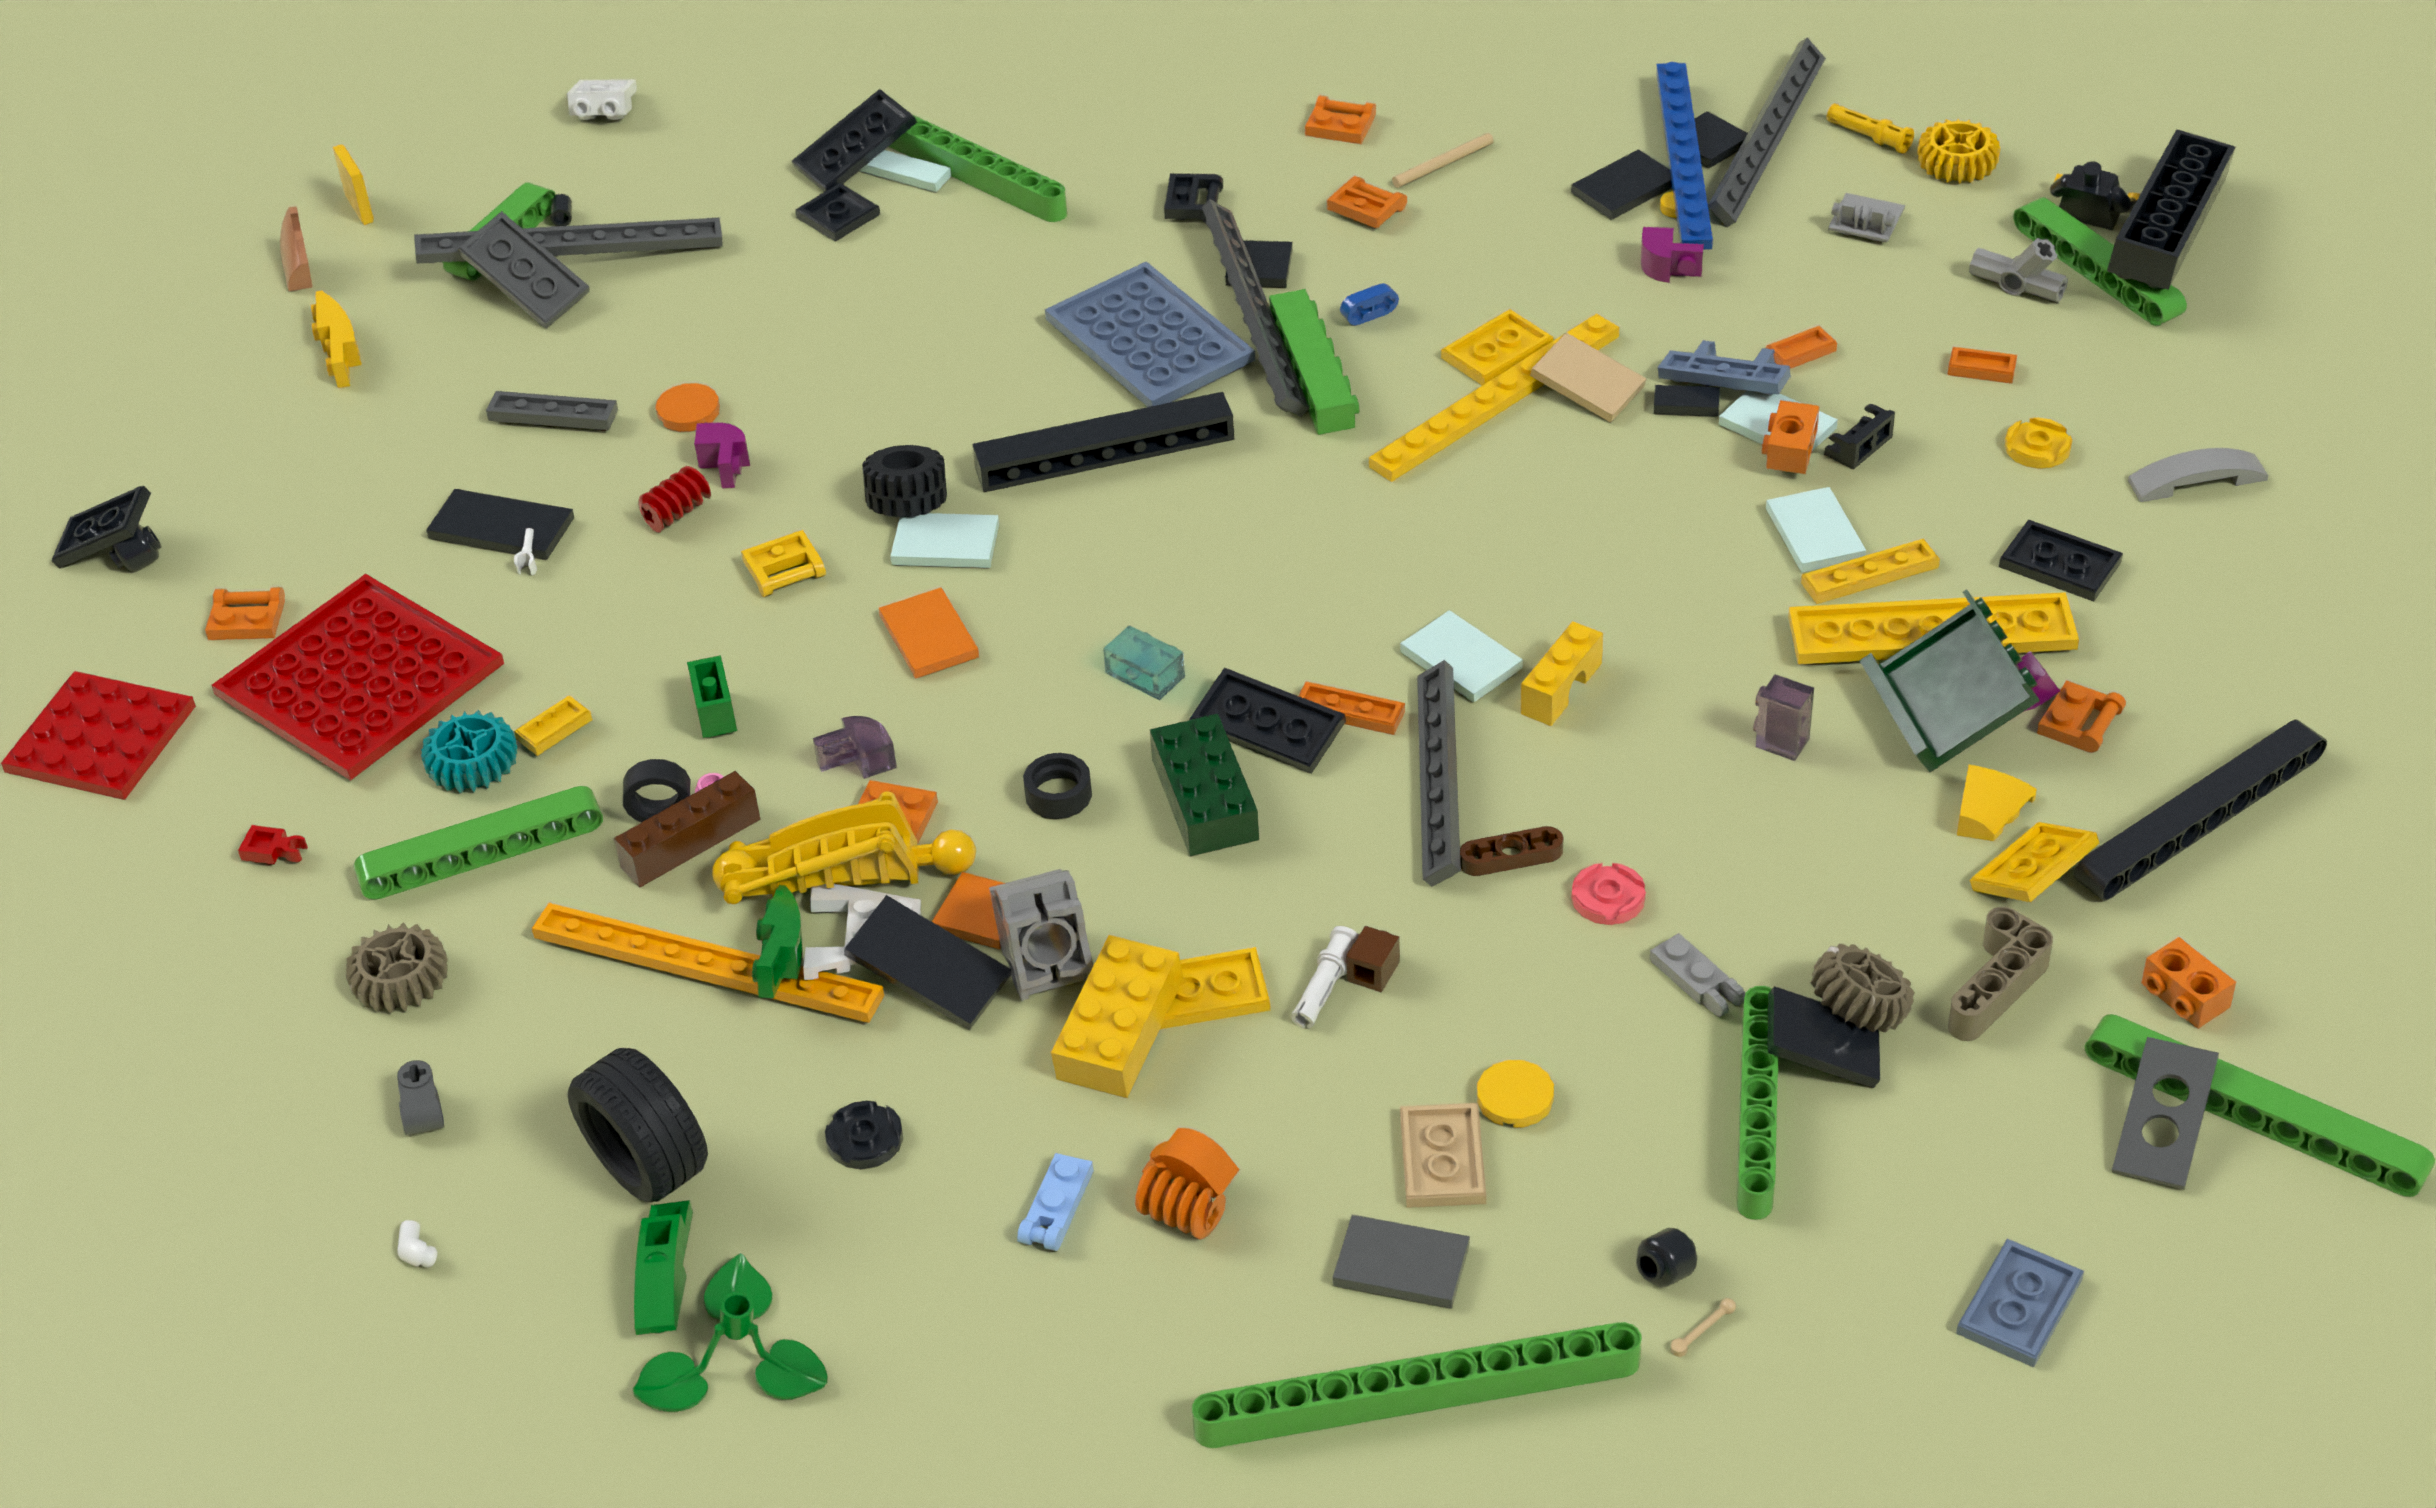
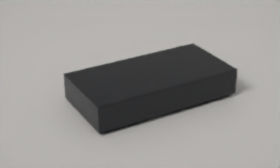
[1654,385,1720,417]

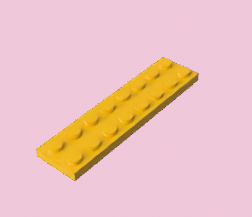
[1788,592,2079,664]

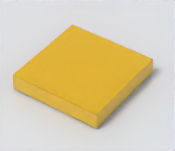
[332,144,374,225]

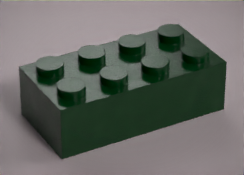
[1149,714,1259,857]

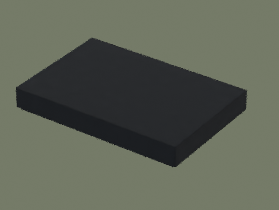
[1571,149,1672,220]
[52,485,151,568]
[1999,519,2123,602]
[1767,986,1880,1088]

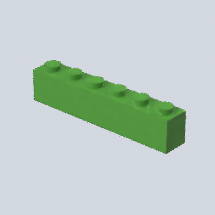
[1269,289,1359,435]

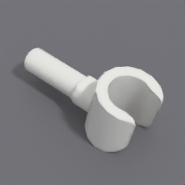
[514,528,537,575]

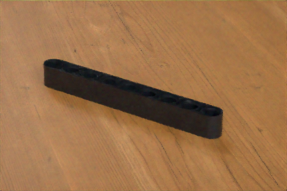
[2074,719,2327,901]

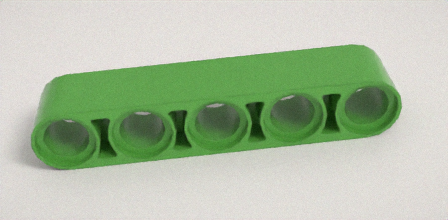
[443,182,556,281]

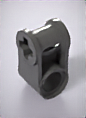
[397,1060,444,1136]

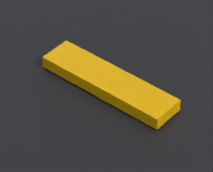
[1801,538,1940,604]

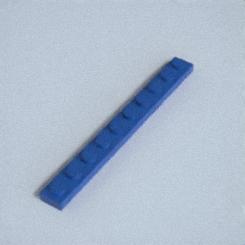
[1656,62,1713,250]

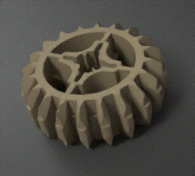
[346,922,448,1014]
[1810,943,1915,1033]

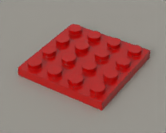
[1,671,196,800]

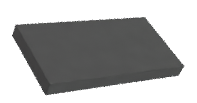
[457,211,590,329]

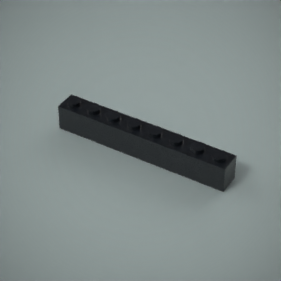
[972,391,1235,493]

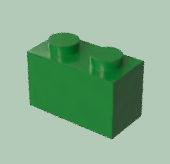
[687,655,737,738]

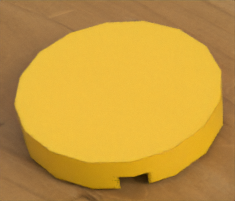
[2004,417,2072,469]
[1477,1060,1554,1128]

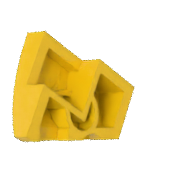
[1957,764,2037,841]

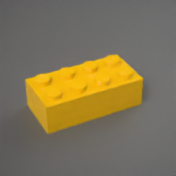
[1051,935,1183,1098]

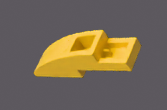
[311,290,362,388]

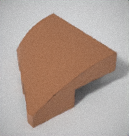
[280,206,313,291]

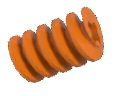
[1135,1164,1226,1240]

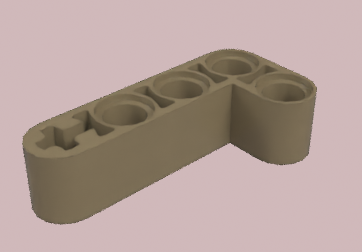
[1948,907,2053,1041]

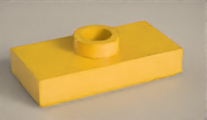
[514,695,592,756]

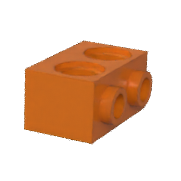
[2141,937,2236,1029]

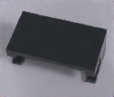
[1824,404,1895,470]

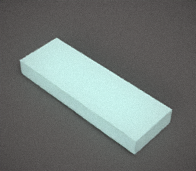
[860,150,951,192]

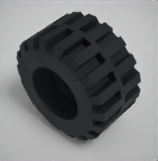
[862,445,947,517]

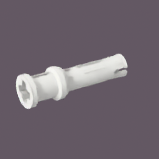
[1291,926,1359,1029]

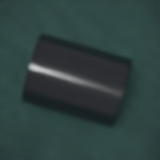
[551,194,572,226]

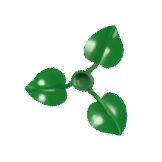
[632,1253,828,1412]

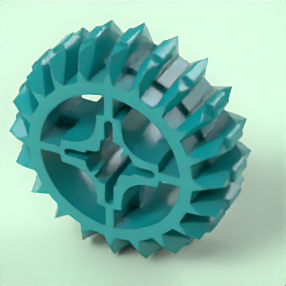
[421,710,518,793]

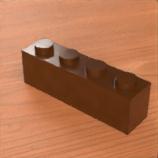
[614,771,761,888]

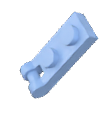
[1017,1153,1093,1251]

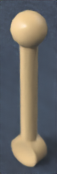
[1671,1298,1736,1357]

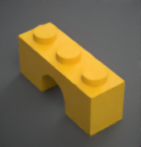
[1521,621,1603,726]

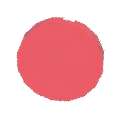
[1571,863,1646,925]

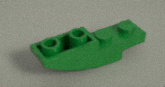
[752,885,803,999]
[634,1200,693,1335]

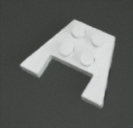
[803,884,921,980]

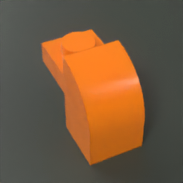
[1142,1128,1240,1198]

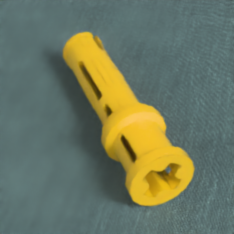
[1827,103,1914,154]

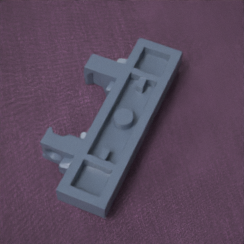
[1658,340,1791,395]

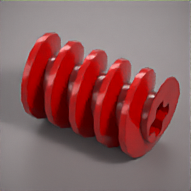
[638,466,711,533]

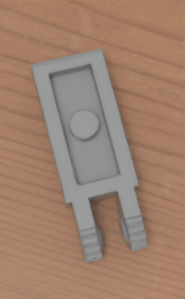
[1650,933,1745,1017]

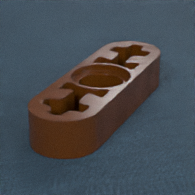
[1460,826,1564,876]

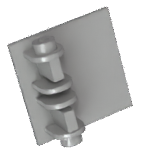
[1828,193,1905,242]

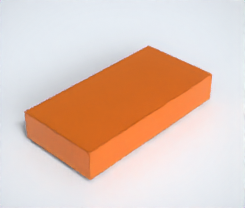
[1766,326,1837,369]
[1948,347,2017,384]

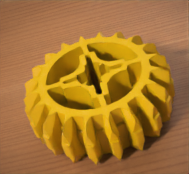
[1917,119,2000,184]

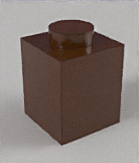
[1346,926,1400,993]

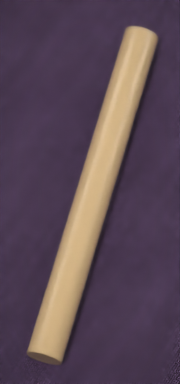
[1392,133,1493,188]

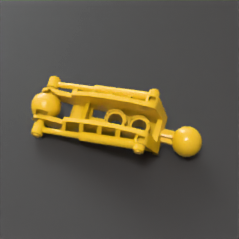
[712,791,977,905]

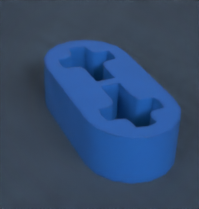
[1340,283,1399,325]

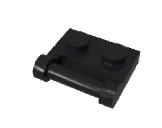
[1164,173,1224,223]

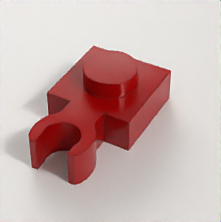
[238,825,308,864]

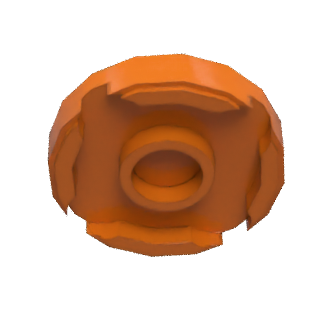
[656,383,720,432]

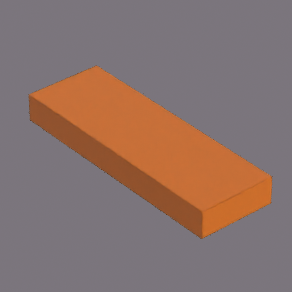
[1299,681,1405,735]

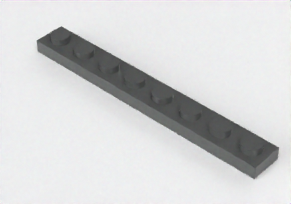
[1417,660,1461,887]

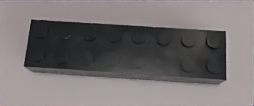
[2107,129,2236,290]

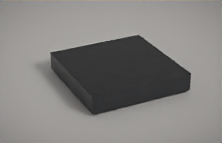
[1694,111,1748,168]
[795,183,880,242]
[1225,240,1293,288]

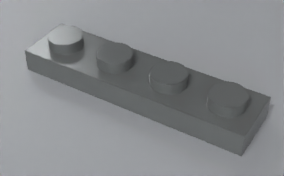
[486,391,618,430]

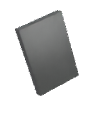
[1333,1214,1470,1309]

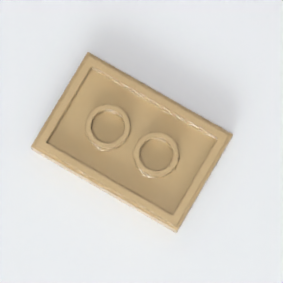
[1530,332,1646,423]
[1400,1103,1486,1208]

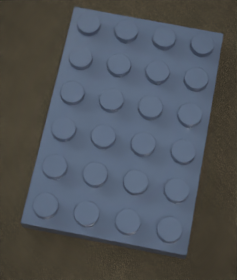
[1045,261,1256,407]

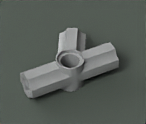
[1969,238,2068,303]

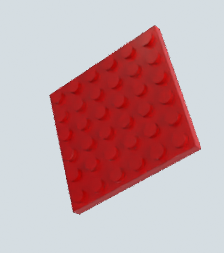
[211,573,504,781]

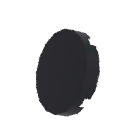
[825,1100,904,1170]

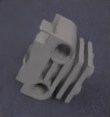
[989,869,1093,1001]

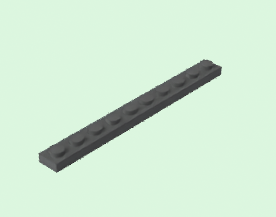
[1708,37,1826,227]
[1202,199,1310,417]
[414,217,723,264]

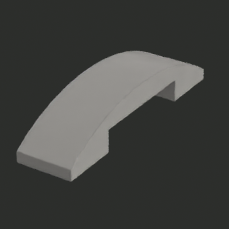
[2128,448,2268,502]

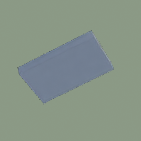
[1956,1238,2084,1368]

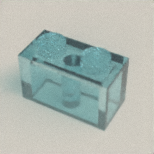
[1103,625,1185,701]

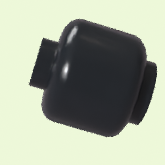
[109,524,162,572]
[1636,1227,1697,1287]

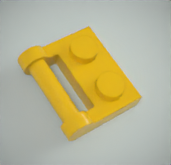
[741,530,826,597]

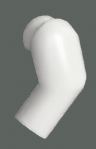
[397,1220,437,1268]

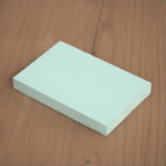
[1719,390,1838,451]
[1766,487,1866,573]
[890,513,999,568]
[1400,610,1523,703]

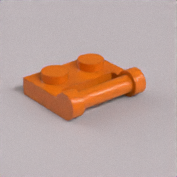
[1305,95,1376,144]
[1327,176,1407,228]
[205,587,285,640]
[2037,680,2126,753]

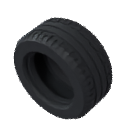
[567,1048,708,1202]

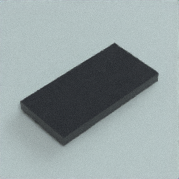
[792,89,917,192]
[426,489,575,560]
[1189,667,1346,774]
[844,895,1012,1030]

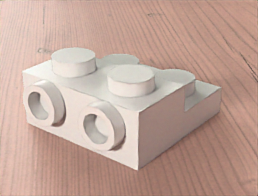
[567,79,637,120]

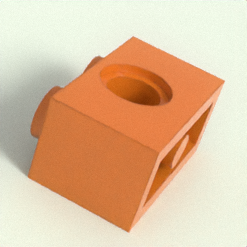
[1762,400,1819,474]

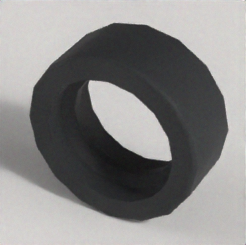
[1023,752,1092,819]
[623,759,691,823]

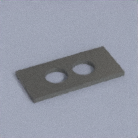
[2112,1037,2219,1190]

